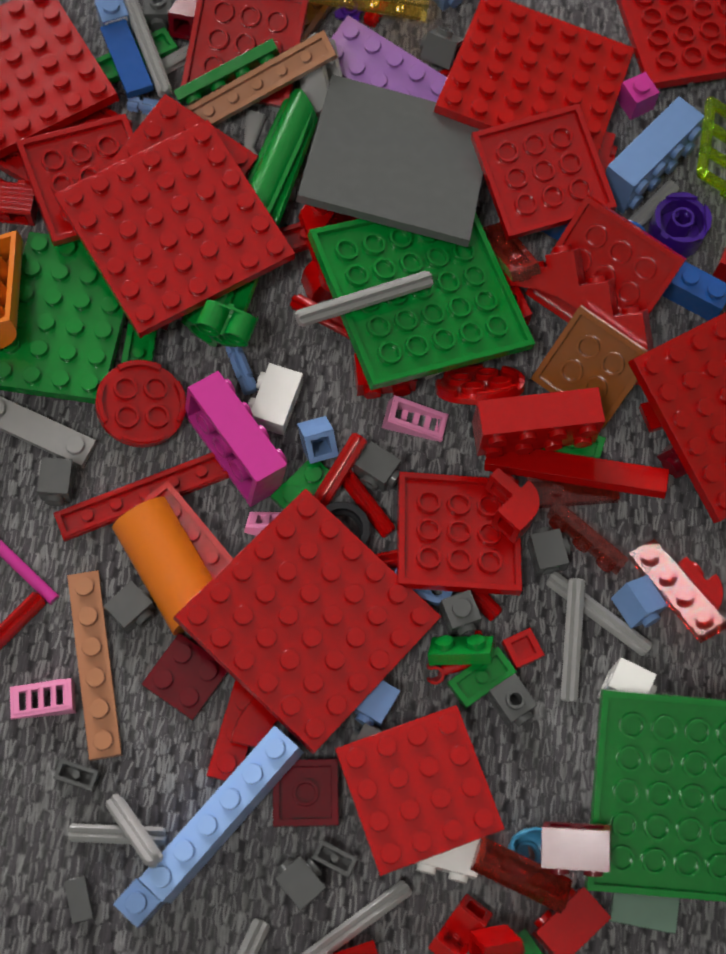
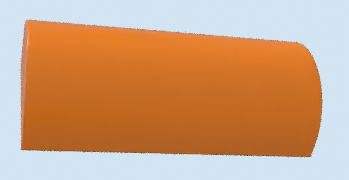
[0,230,23,349]
[112,497,213,635]

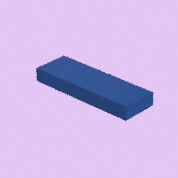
[100,20,154,98]

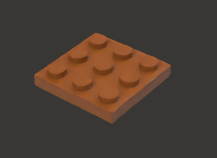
[531,305,648,429]

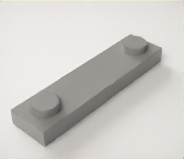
[0,396,97,468]

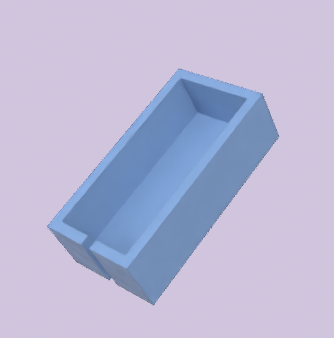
[605,96,705,214]

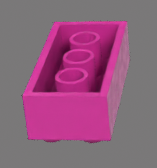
[185,371,287,507]

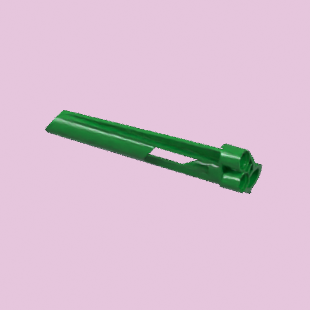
[181,88,318,347]

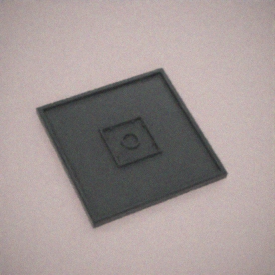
[296,74,483,247]

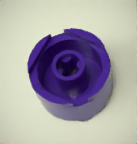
[648,192,712,258]

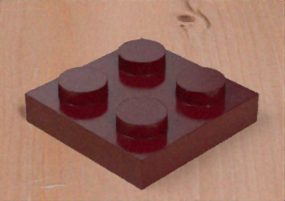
[141,633,228,721]
[273,759,339,828]

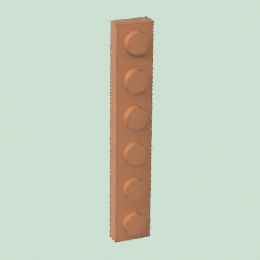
[186,30,338,126]
[67,570,123,761]

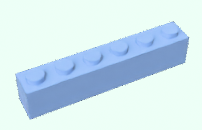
[138,726,304,903]

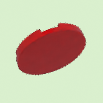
[95,360,186,448]
[435,364,525,405]

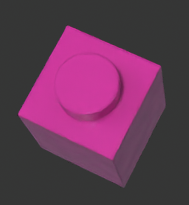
[617,72,660,120]

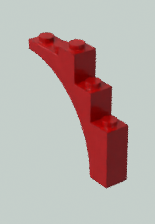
[501,244,654,385]

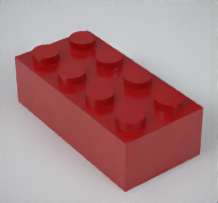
[472,387,605,458]

